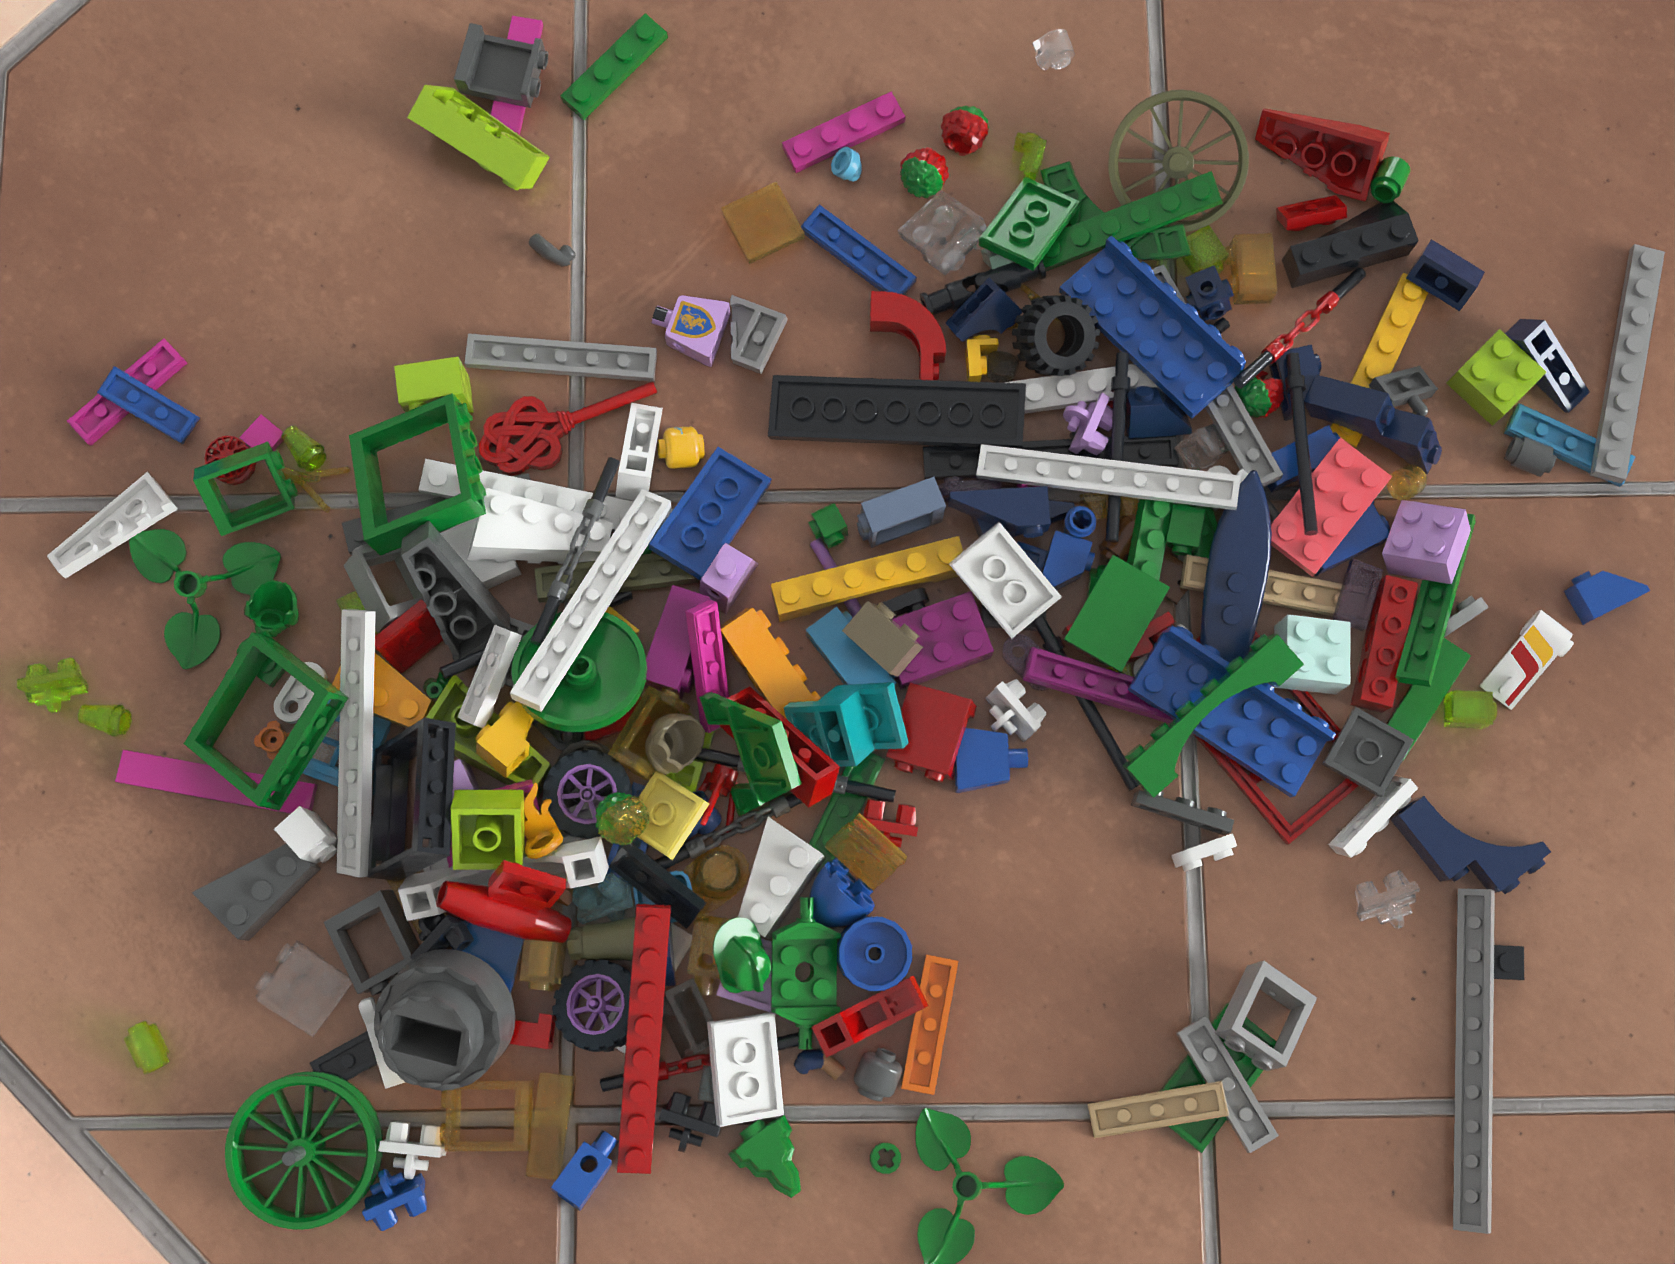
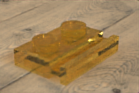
[825,813,907,890]

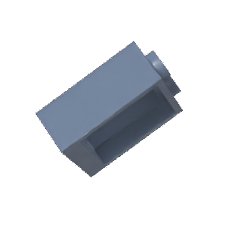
[856,477,946,548]

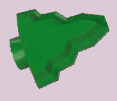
[728,1115,801,1198]

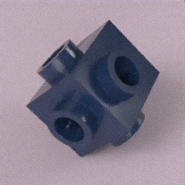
[1185,265,1234,321]

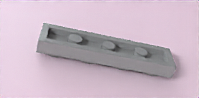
[1176,1016,1279,1153]

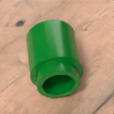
[1371,156,1410,203]

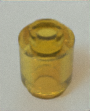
[1387,464,1427,500]

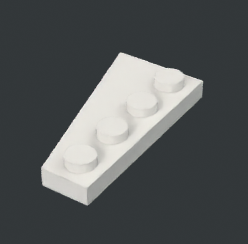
[47,472,178,578]

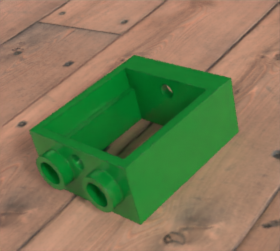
[193,442,298,536]

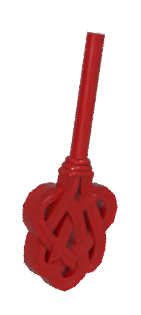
[479,381,657,476]

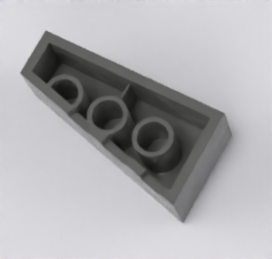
[401,521,510,661]

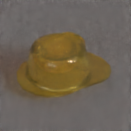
[683,845,750,914]

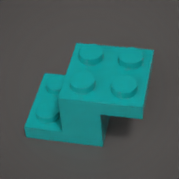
[784,682,909,767]

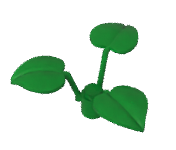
[129,529,281,669]
[916,1108,1064,1264]

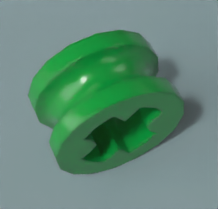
[870,1143,901,1174]

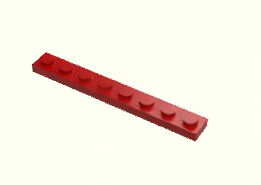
[617,904,671,1174]

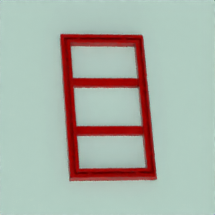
[1193,631,1359,845]

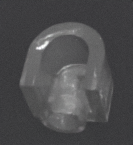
[1032,29,1075,70]

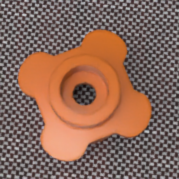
[254,721,290,760]

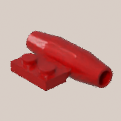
[436,860,572,943]

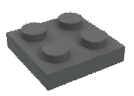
[1322,707,1414,797]

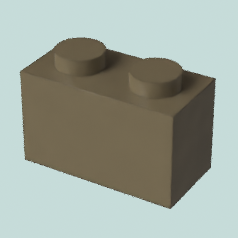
[842,601,923,677]

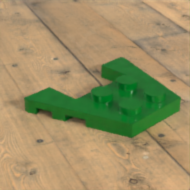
[699,692,802,816]

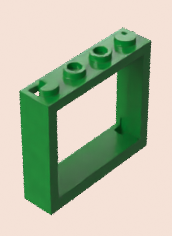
[349,393,487,556]
[183,632,349,810]

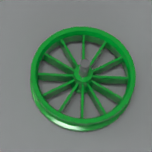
[225,1071,383,1230]

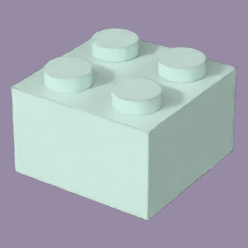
[1274,615,1350,695]

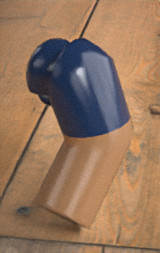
[794,1048,846,1081]

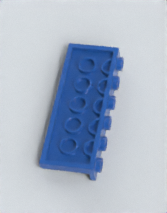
[1059,236,1246,419]
[1128,626,1336,798]

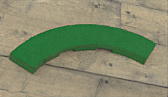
[1040,161,1191,261]

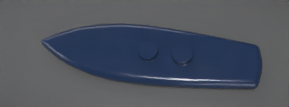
[1200,470,1272,663]

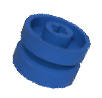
[837,916,912,991]

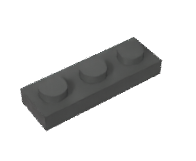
[1131,790,1235,836]

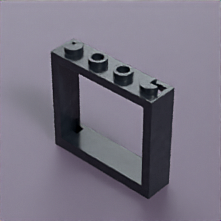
[368,718,456,881]

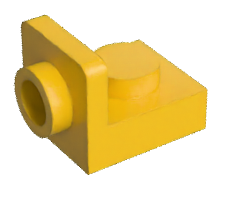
[965,335,999,382]

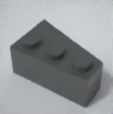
[192,843,321,941]

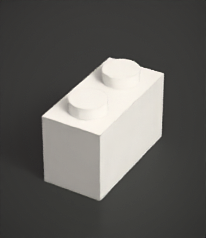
[274,806,337,864]

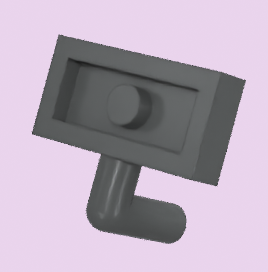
[1369,366,1438,417]

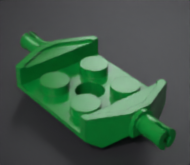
[771,897,841,1050]

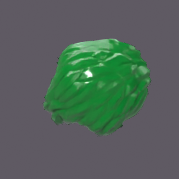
[244,580,299,638]

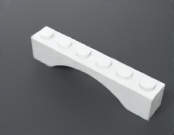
[398,836,609,921]

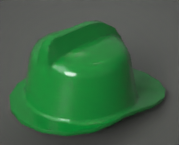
[713,917,771,993]

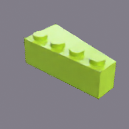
[407,85,550,190]

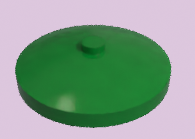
[511,612,647,732]

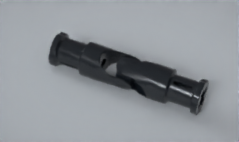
[920,260,1046,316]

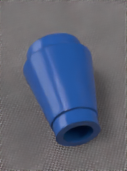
[1064,506,1096,538]

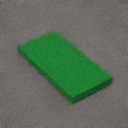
[1160,1003,1277,1153]

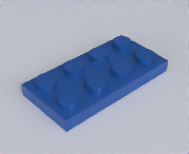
[649,447,772,581]

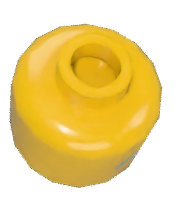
[657,426,704,469]

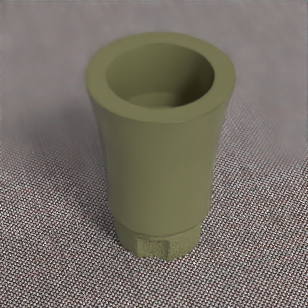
[567,916,635,961]

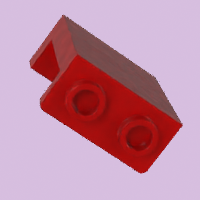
[886,683,977,783]

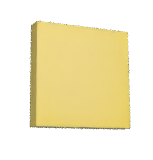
[620,770,709,860]

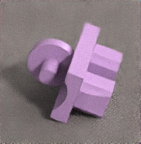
[1063,393,1113,455]

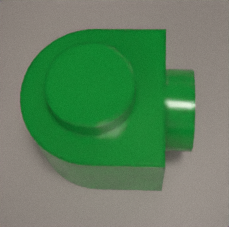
[808,503,848,548]

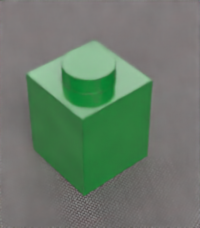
[1166,504,1206,556]

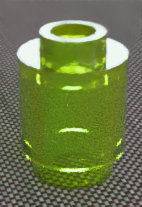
[123,1021,170,1074]

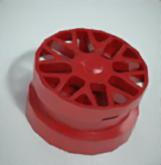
[204,435,256,485]

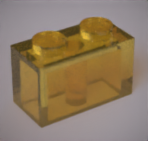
[1225,233,1277,305]
[519,939,567,991]

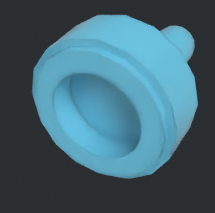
[831,147,862,182]

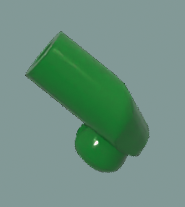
[423,672,451,699]

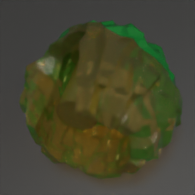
[595,792,649,845]

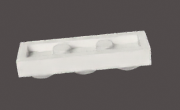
[458,625,522,728]
[1328,776,1418,858]

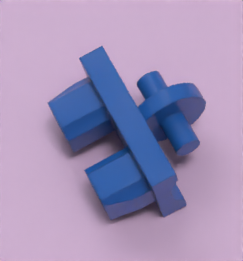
[362,1168,427,1231]

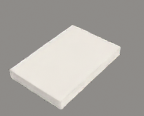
[949,522,1061,639]
[707,1012,784,1127]

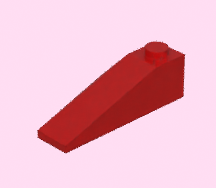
[1255,108,1390,202]

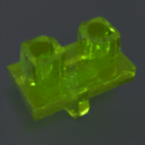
[17,658,88,713]

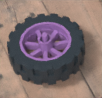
[543,750,632,839]
[552,959,631,1052]

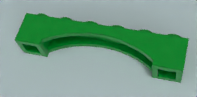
[1123,634,1304,798]

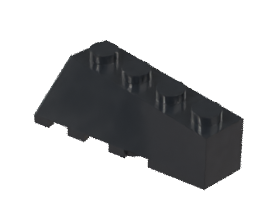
[1282,201,1419,288]

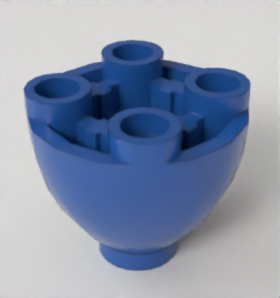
[809,857,875,927]

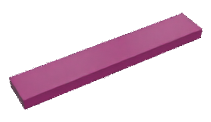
[115,750,318,814]

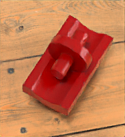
[858,798,918,855]

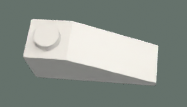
[615,403,663,501]

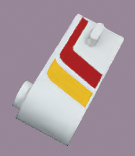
[1479,610,1574,710]

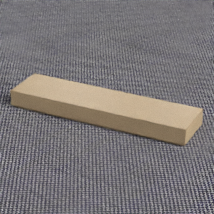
[1087,1081,1229,1138]

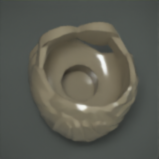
[645,713,705,774]

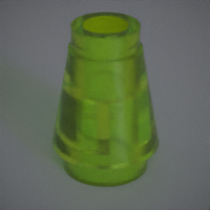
[281,426,327,472]
[78,704,132,737]

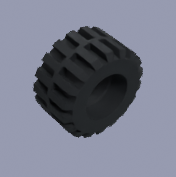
[1012,295,1100,376]

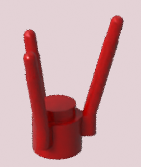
[698,764,739,833]

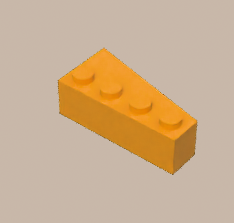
[720,608,821,718]

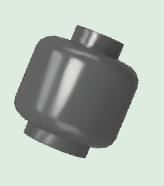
[854,1047,903,1101]

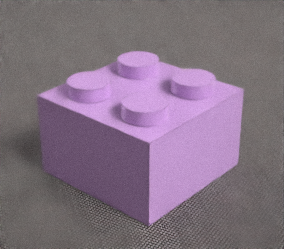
[1382,500,1471,584]

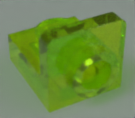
[1014,132,1047,181]

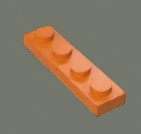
[901,955,959,1095]

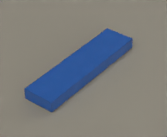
[800,204,917,295]

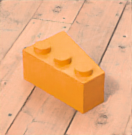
[332,653,435,729]

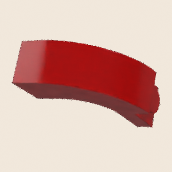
[870,291,946,381]

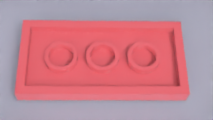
[1271,437,1392,577]

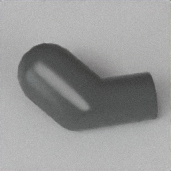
[529,234,576,267]

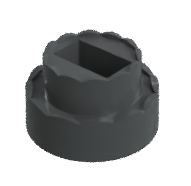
[374,949,515,1091]

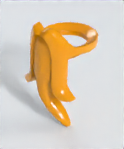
[524,782,563,859]

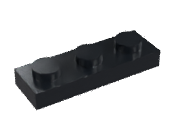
[609,840,707,929]

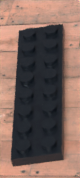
[768,375,1026,449]

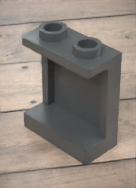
[454,23,549,108]

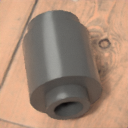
[1504,436,1557,477]

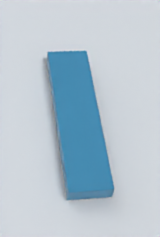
[1504,403,1635,487]

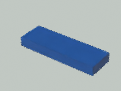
[97,366,200,444]

